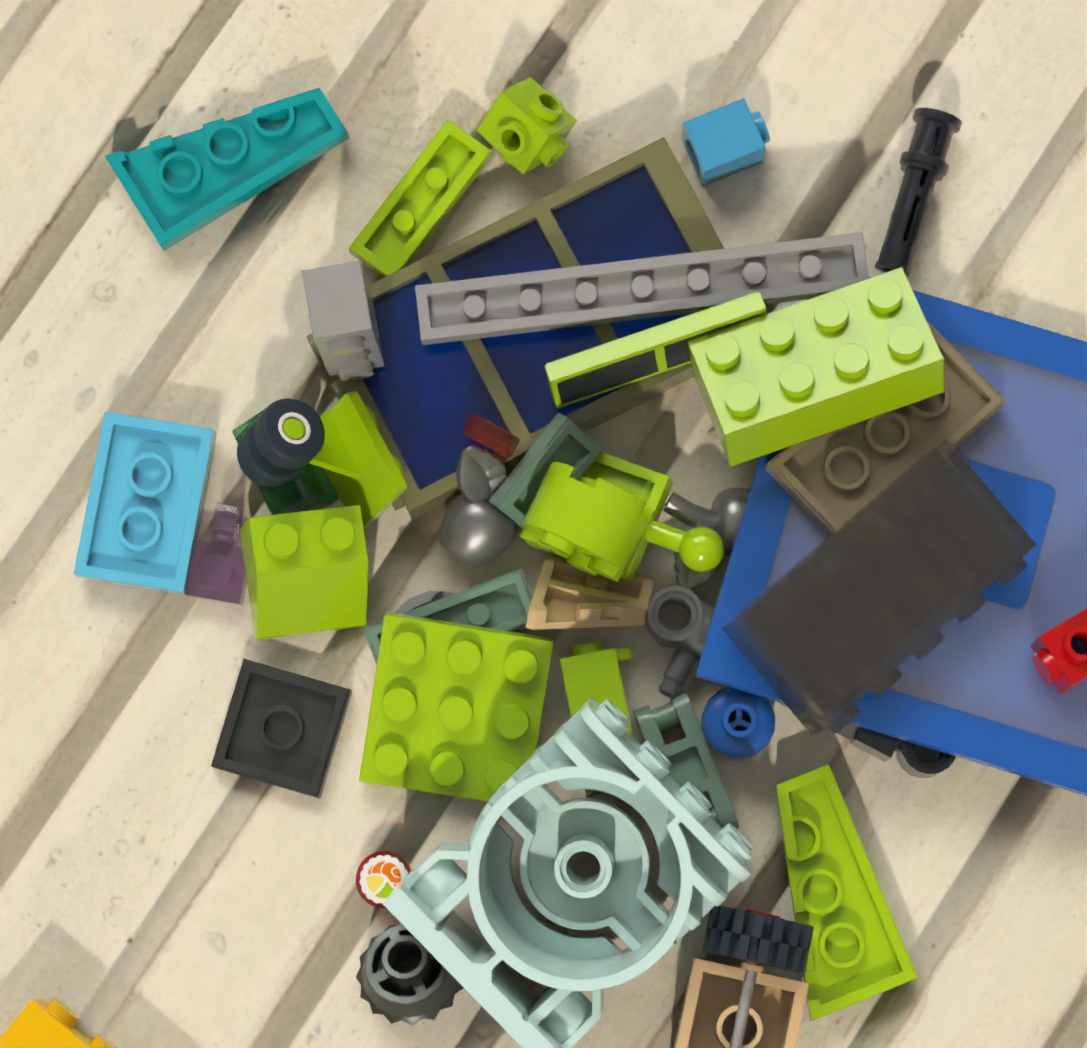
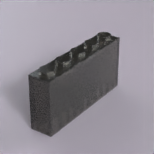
[722,439,1037,735]

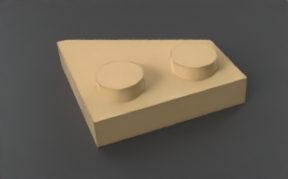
[526,554,655,630]

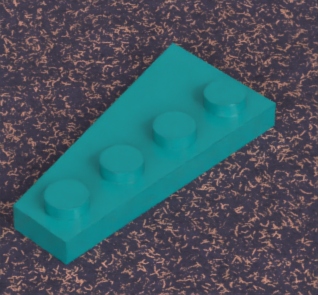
[105,88,349,251]

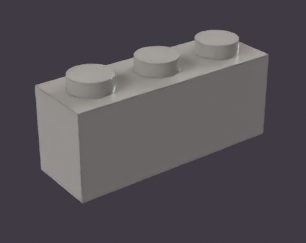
[302,261,385,381]

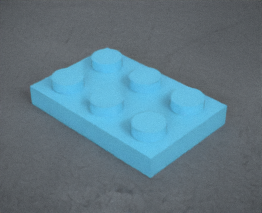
[74,412,217,595]

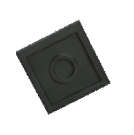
[211,659,353,799]

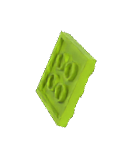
[359,612,554,802]

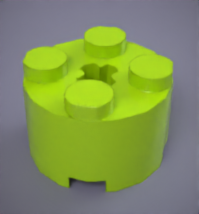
[519,462,655,582]

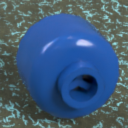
[701,687,775,761]

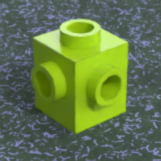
[476,77,577,174]

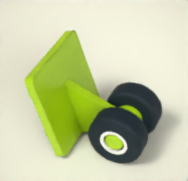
[237,390,407,528]

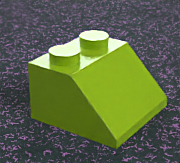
[240,505,368,640]

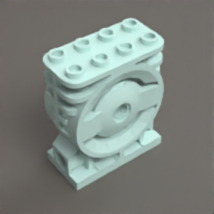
[383,698,753,1048]

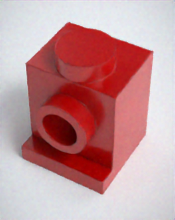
[1030,608,1087,695]

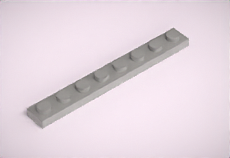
[415,232,869,345]

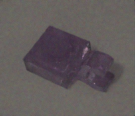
[185,503,247,606]

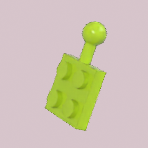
[526,452,724,584]

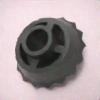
[356,924,464,1026]

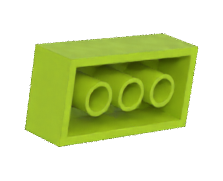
[688,267,944,467]

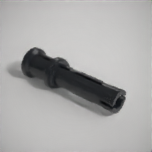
[875,107,962,277]

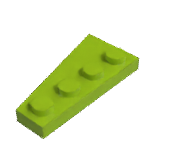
[775,764,918,1021]

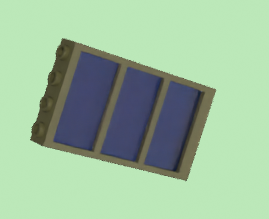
[306,137,725,520]

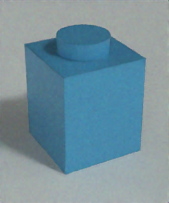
[681,98,770,187]

